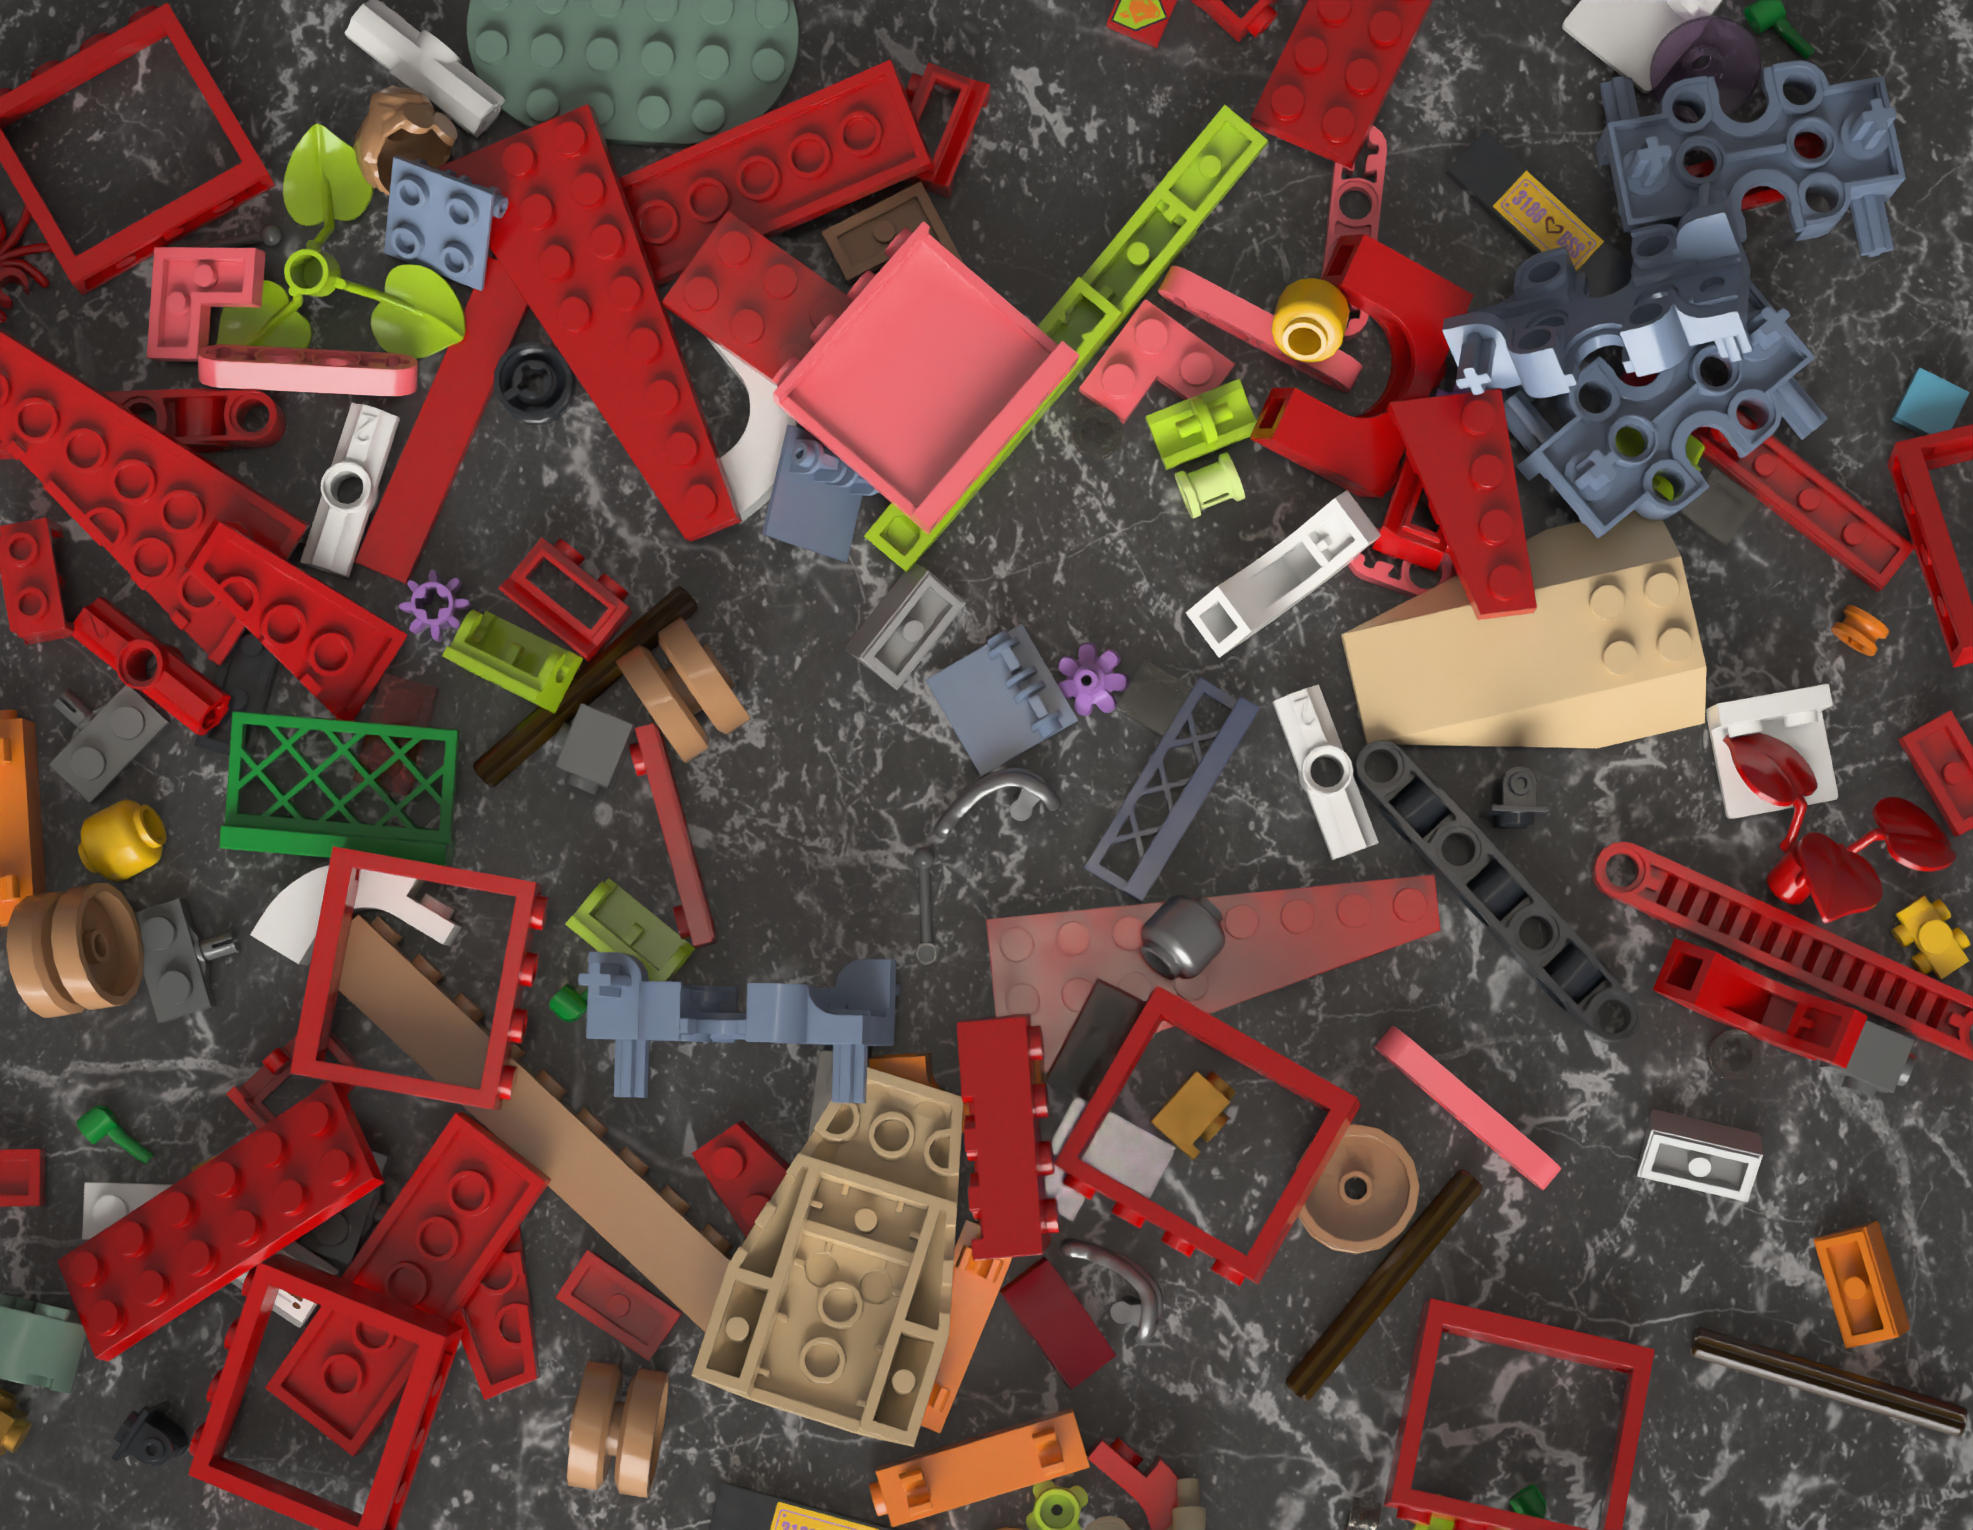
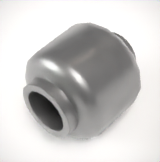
[1141,895,1225,980]

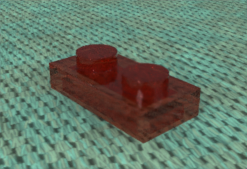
[352,673,440,796]

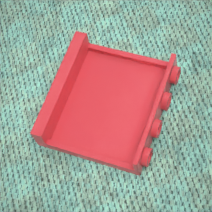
[772,221,1080,535]

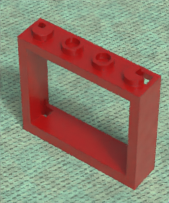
[0,2,276,296]
[1887,424,1973,668]
[290,846,549,1110]
[1054,985,1361,1286]
[188,1253,465,1530]
[1383,1298,1655,1530]

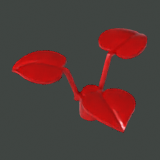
[1722,733,1957,923]

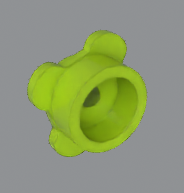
[1026,1479,1088,1530]

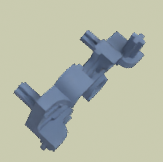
[1595,61,1906,257]
[1442,183,1754,403]
[1504,281,1828,539]
[578,952,901,1103]

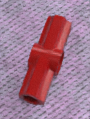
[72,597,231,736]

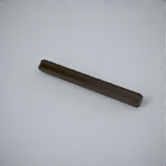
[473,586,698,787]
[1285,1170,1483,1401]
[1690,1327,1968,1436]

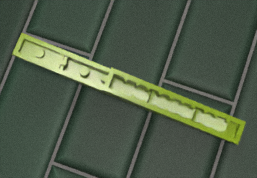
[864,105,1269,572]

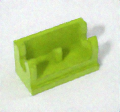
[442,609,583,714]
[565,878,696,981]

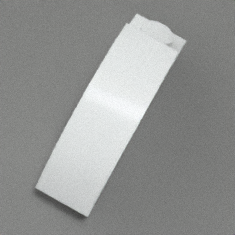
[707,337,800,523]
[1186,490,1381,658]
[250,865,462,966]

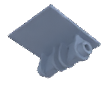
[384,155,509,291]
[762,425,879,562]
[925,624,1078,777]

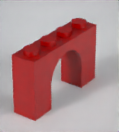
[1249,234,1474,498]

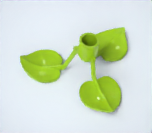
[216,124,466,359]

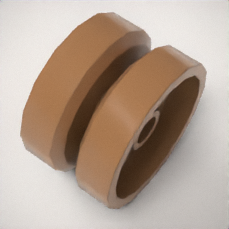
[616,617,751,763]
[6,883,144,1018]
[1296,1124,1420,1254]
[567,1360,669,1498]

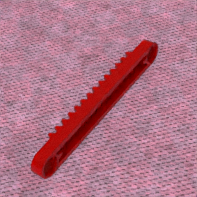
[1591,841,1973,1061]

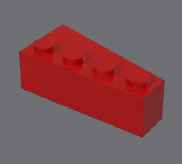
[957,1013,1060,1261]

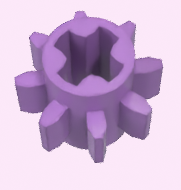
[399,570,472,642]

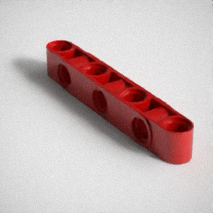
[0,389,287,459]

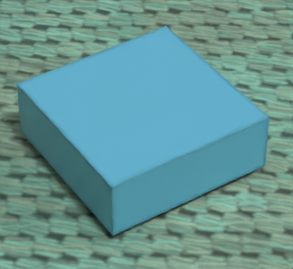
[1891,367,1970,436]

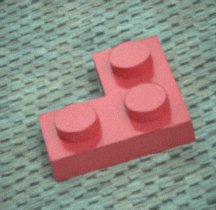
[146,247,266,362]
[1079,299,1235,424]

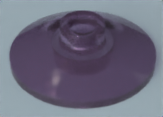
[1649,16,1761,123]

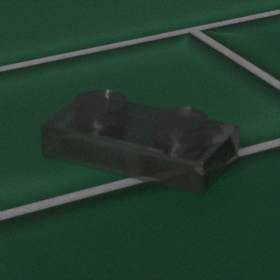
[1046,978,1147,1103]

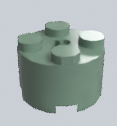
[0,1294,87,1394]

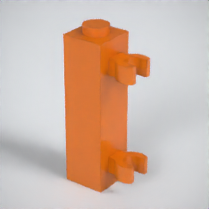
[0,710,46,927]
[921,1218,1013,1433]
[869,1407,1090,1527]

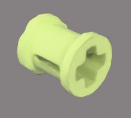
[1175,452,1245,518]

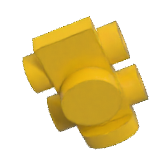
[1891,895,1971,980]

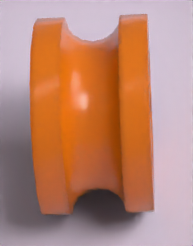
[1831,605,1889,656]

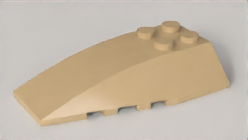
[1341,510,1706,748]
[691,1067,964,1447]

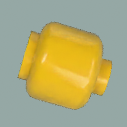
[1271,278,1350,363]
[78,799,167,882]

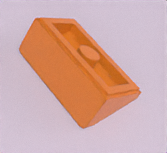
[1813,1221,1910,1349]

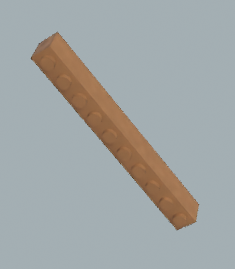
[339,914,733,1333]

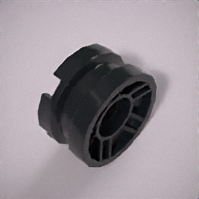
[494,341,576,425]

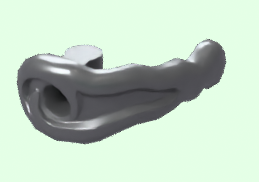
[933,767,1061,839]
[1060,1238,1163,1345]

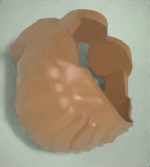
[353,85,458,195]

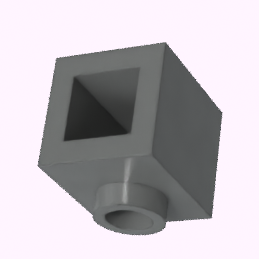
[552,704,637,796]
[1819,1020,1916,1099]

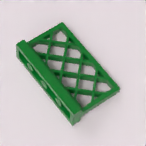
[219,711,460,866]

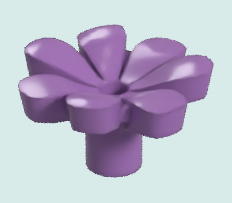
[1057,642,1130,716]

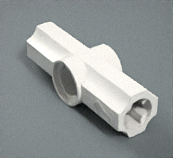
[345,0,505,138]
[300,403,400,578]
[1272,684,1379,860]

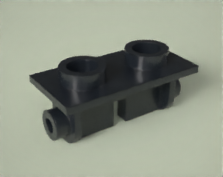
[1479,766,1550,829]
[111,1400,190,1467]

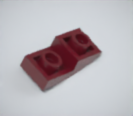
[999,1257,1116,1390]

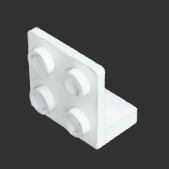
[1562,0,1723,94]
[1705,684,1838,819]

